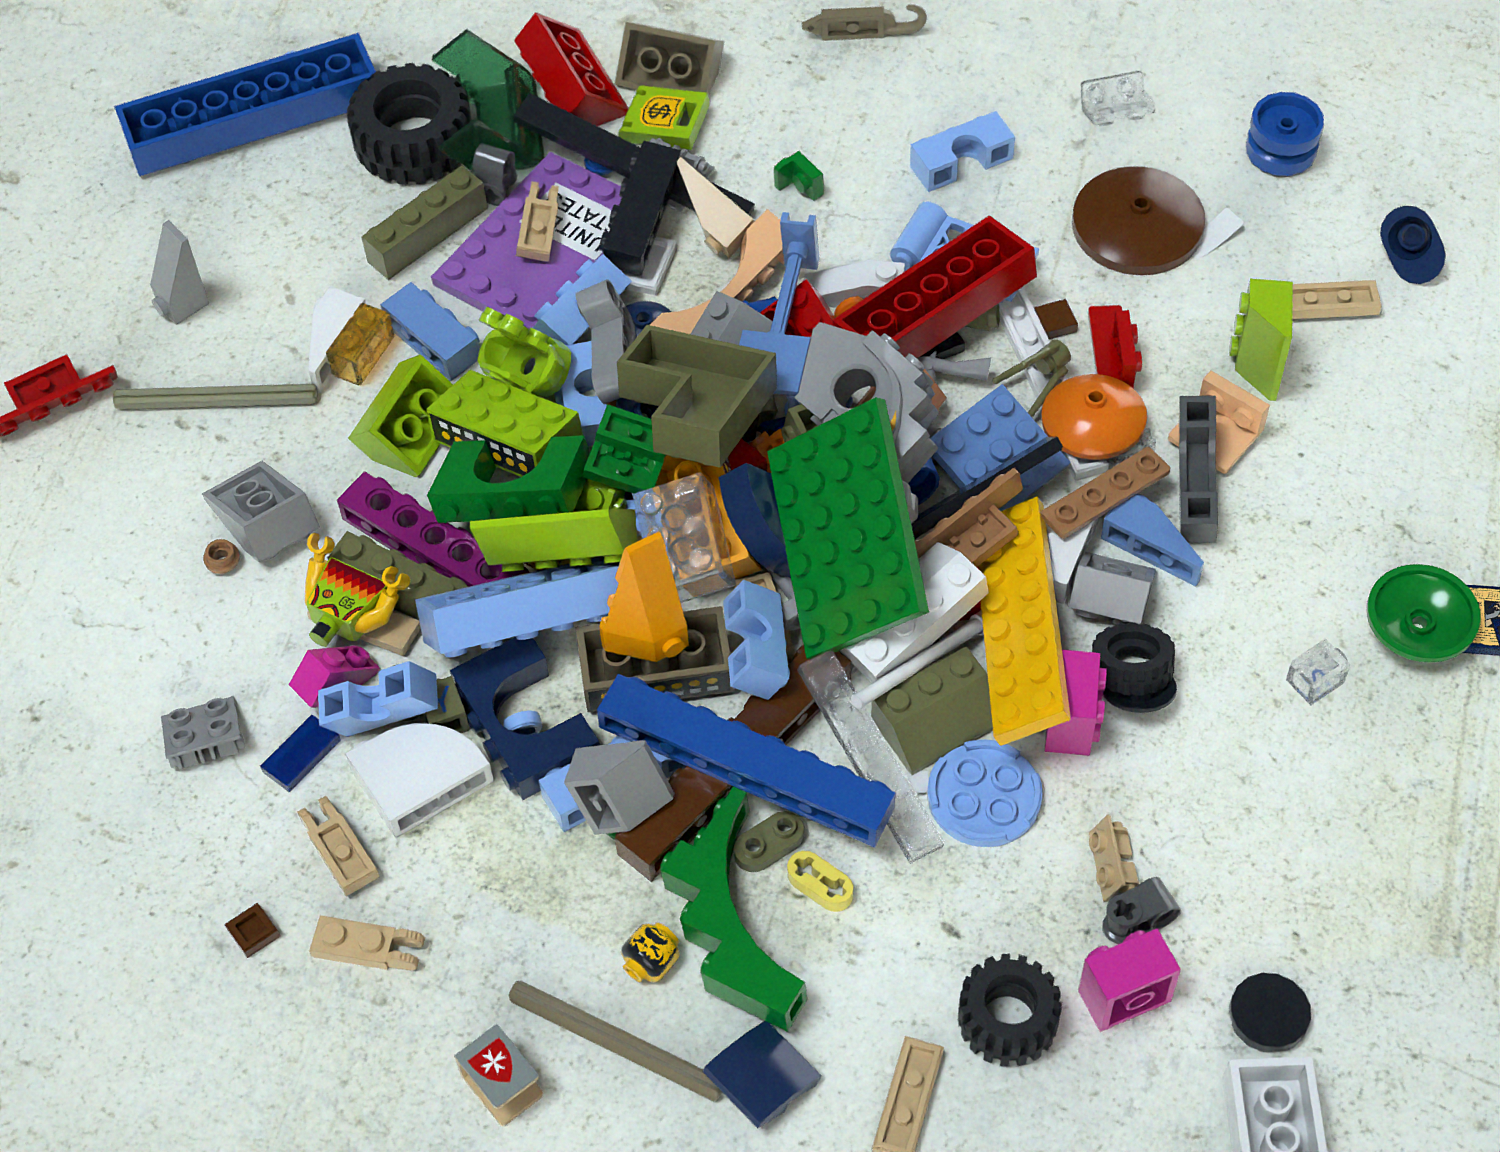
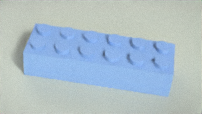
[415,556,620,657]

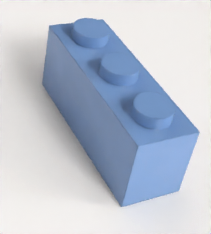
[380,282,480,381]

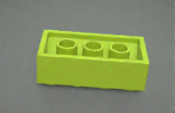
[470,509,638,572]

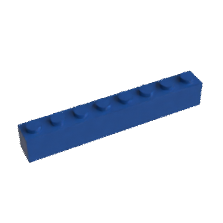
[597,674,896,848]

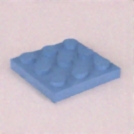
[929,384,1071,511]

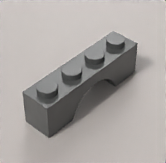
[1179,396,1218,543]

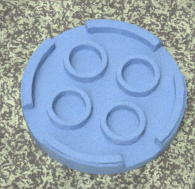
[927,740,1042,847]

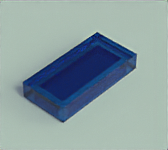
[260,714,341,792]

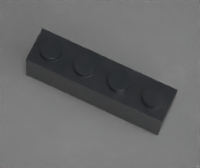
[599,140,681,275]

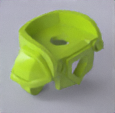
[477,307,571,397]

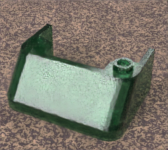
[432,29,544,172]

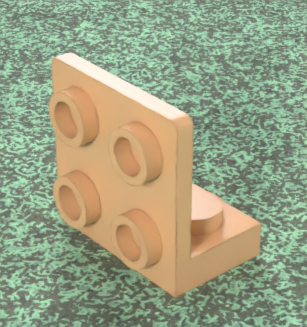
[1168,370,1270,474]

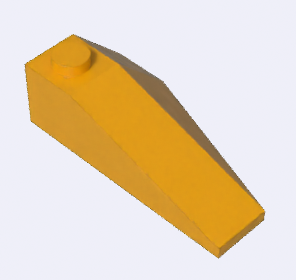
[599,531,689,662]

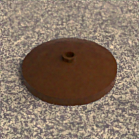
[1072,166,1205,275]

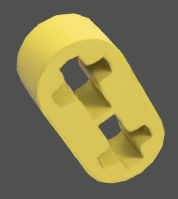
[787,851,853,912]

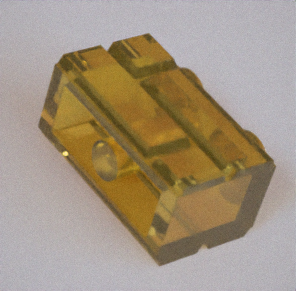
[326,303,395,386]

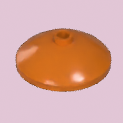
[1041,374,1147,460]

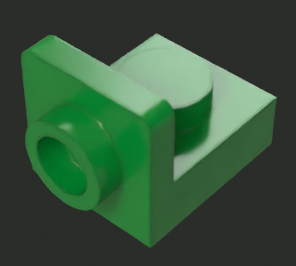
[773,151,824,201]

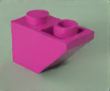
[288,645,380,708]

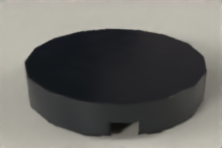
[1229,973,1311,1052]

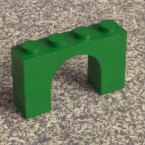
[427,435,590,523]

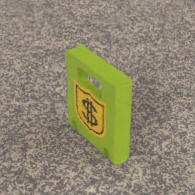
[618,86,710,150]

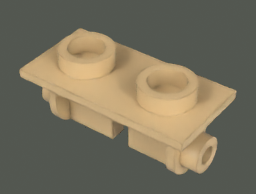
[1089,815,1139,902]

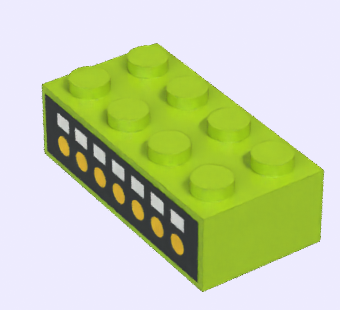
[426,370,583,477]

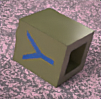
[424,676,470,733]

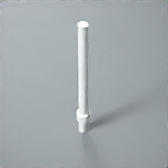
[851,610,984,709]

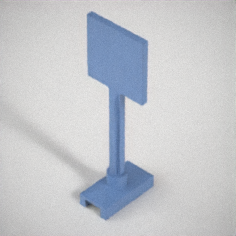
[739,212,820,396]

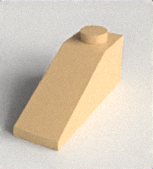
[676,157,754,258]

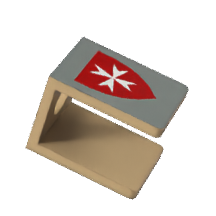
[454,1024,543,1126]

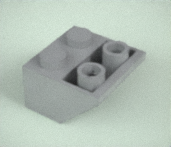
[564,740,675,835]

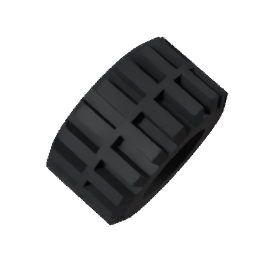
[958,953,1062,1067]

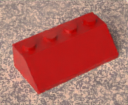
[514,12,629,126]

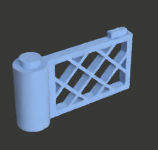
[890,202,1039,303]

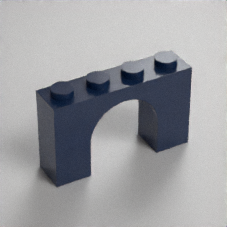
[450,637,600,801]

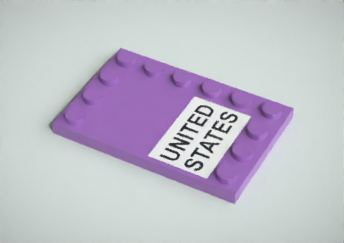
[431,152,622,330]

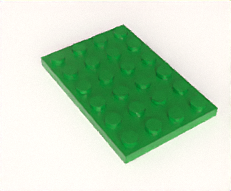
[767,397,929,660]

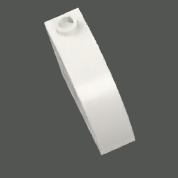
[346,724,494,838]

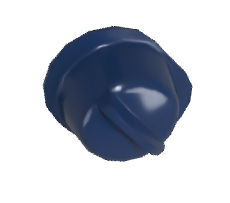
[1380,205,1446,284]

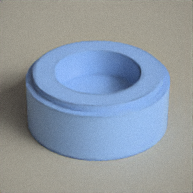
[503,711,543,735]

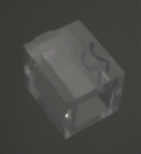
[1286,639,1351,706]

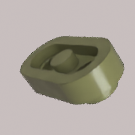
[734,811,804,872]

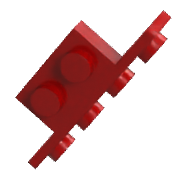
[1088,305,1142,388]
[0,354,118,437]

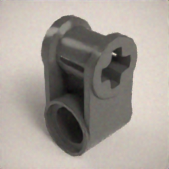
[473,143,517,206]
[1102,877,1181,944]

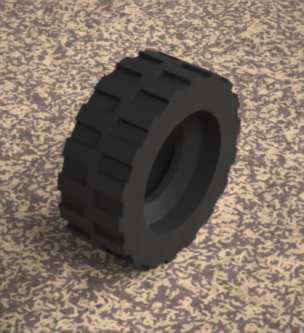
[1092,622,1175,696]

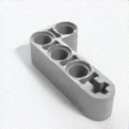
[576,279,636,404]

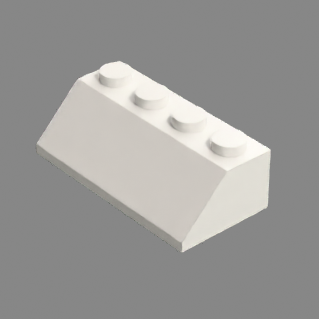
[839,542,989,683]

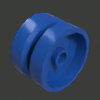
[1246,92,1324,176]

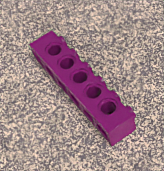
[337,471,530,587]

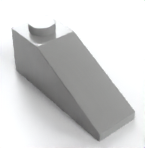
[150,220,209,325]

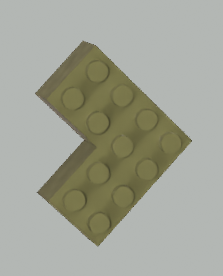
[617,325,777,468]

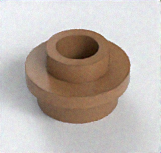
[203,539,240,574]

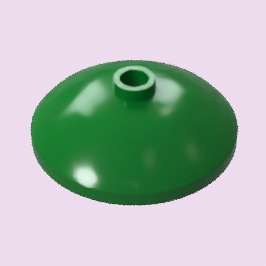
[1366,564,1481,662]

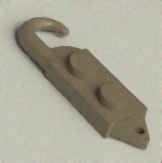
[802,4,927,41]

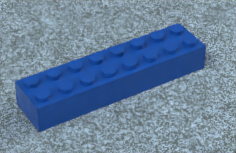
[114,33,376,176]

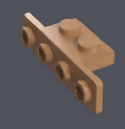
[1041,447,1171,539]
[915,468,1023,567]

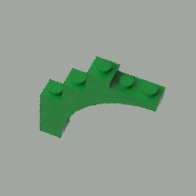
[660,786,808,1032]

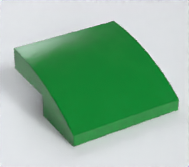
[582,404,666,499]

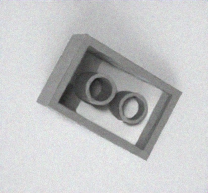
[202,461,320,562]

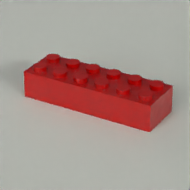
[832,215,1037,359]

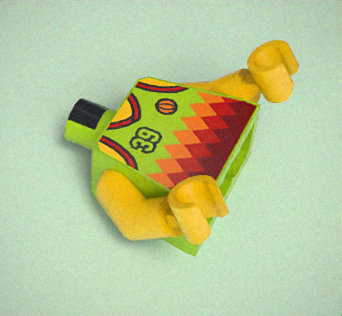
[305,533,410,647]

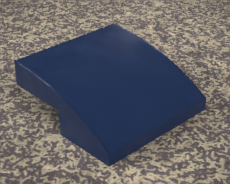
[702,1021,822,1129]

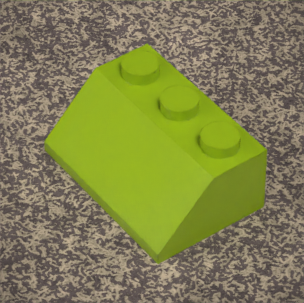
[1229,278,1293,401]
[348,354,453,477]

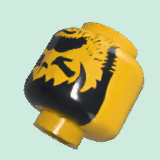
[621,922,680,982]

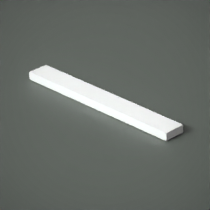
[999,287,1109,481]

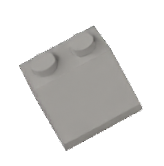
[691,291,773,345]
[1068,552,1156,624]

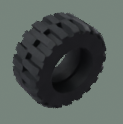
[347,63,474,185]

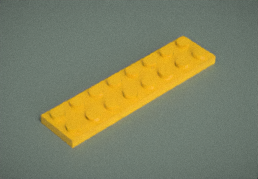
[978,496,1071,746]

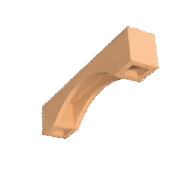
[650,209,784,334]

